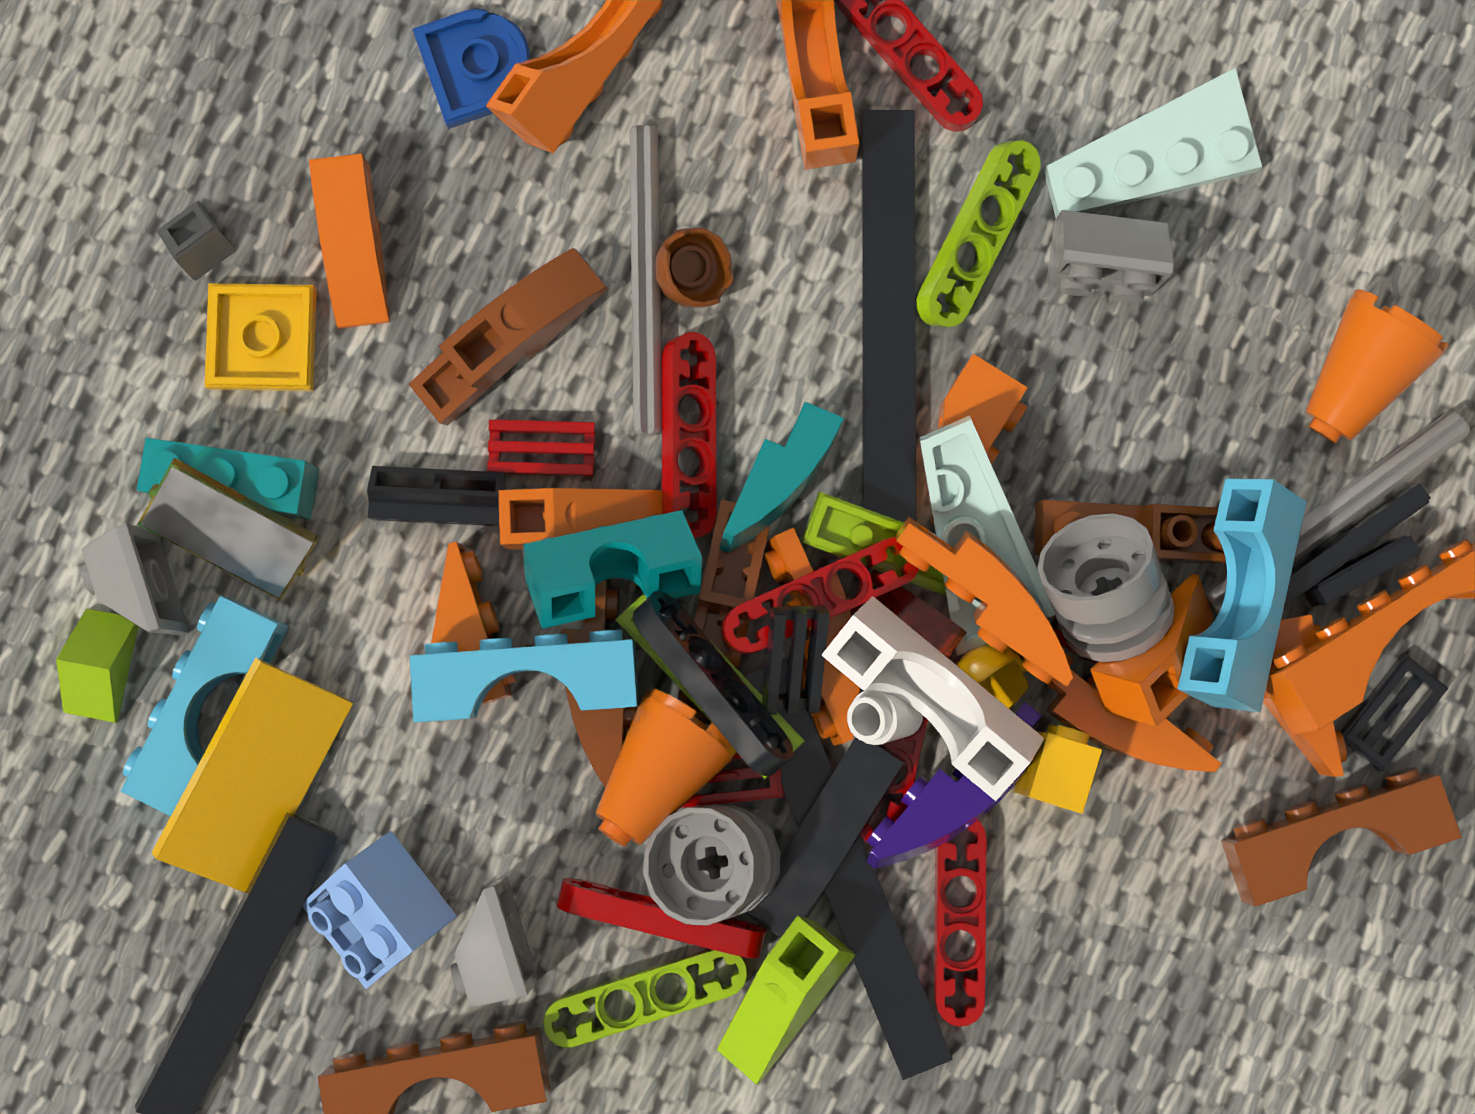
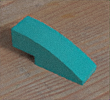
[719,402,844,553]

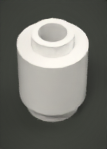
[847,691,923,745]

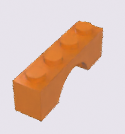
[776,0,859,170]

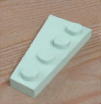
[1044,68,1262,218]
[919,415,1055,656]

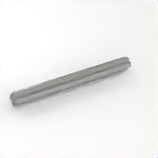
[630,125,662,436]
[1205,411,1470,614]

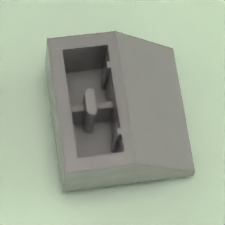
[1046,210,1174,303]

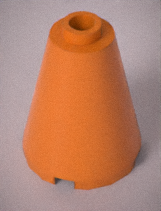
[1305,289,1450,444]
[595,688,736,848]

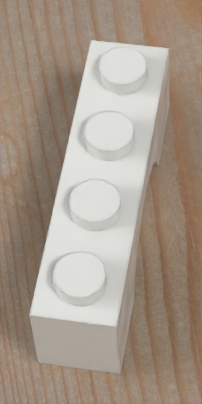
[822,596,1045,801]

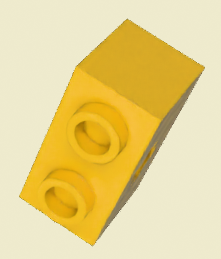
[1014,724,1102,814]

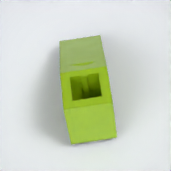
[716,916,856,1085]

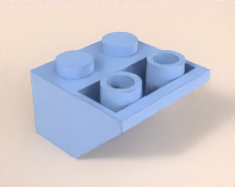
[302,831,457,989]

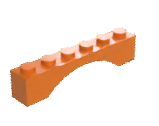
[486,0,663,153]
[1266,539,1475,735]

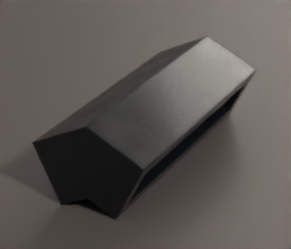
[367,466,506,526]

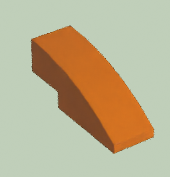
[309,153,390,329]

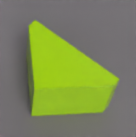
[56,608,139,723]

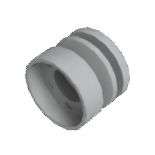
[1037,513,1175,662]
[643,804,780,926]

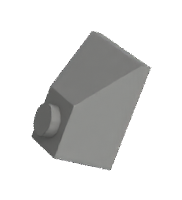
[81,523,190,636]
[450,877,539,1007]

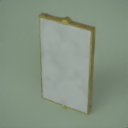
[137,458,319,600]

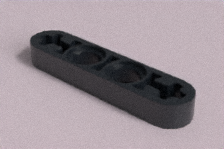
[633,591,794,777]

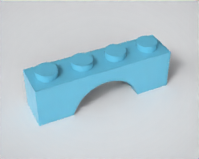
[1178,479,1307,713]
[120,596,289,816]
[409,630,639,723]

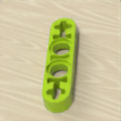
[916,140,1041,327]
[543,949,747,1048]

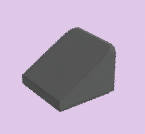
[157,200,236,281]

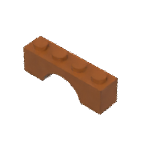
[1221,767,1462,907]
[318,1021,551,1114]

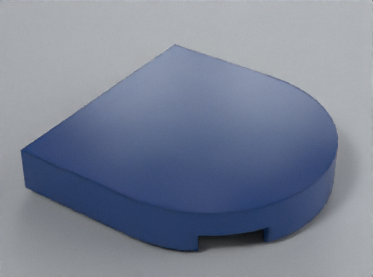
[412,9,531,129]

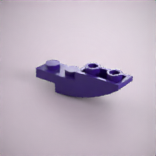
[866,702,1042,869]

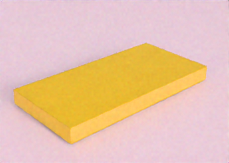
[151,657,353,892]

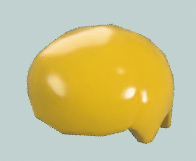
[955,644,1029,709]

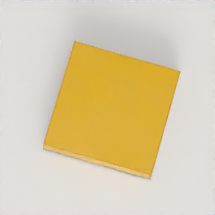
[205,283,317,391]

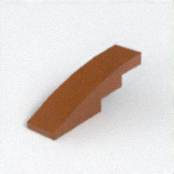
[677,500,770,725]

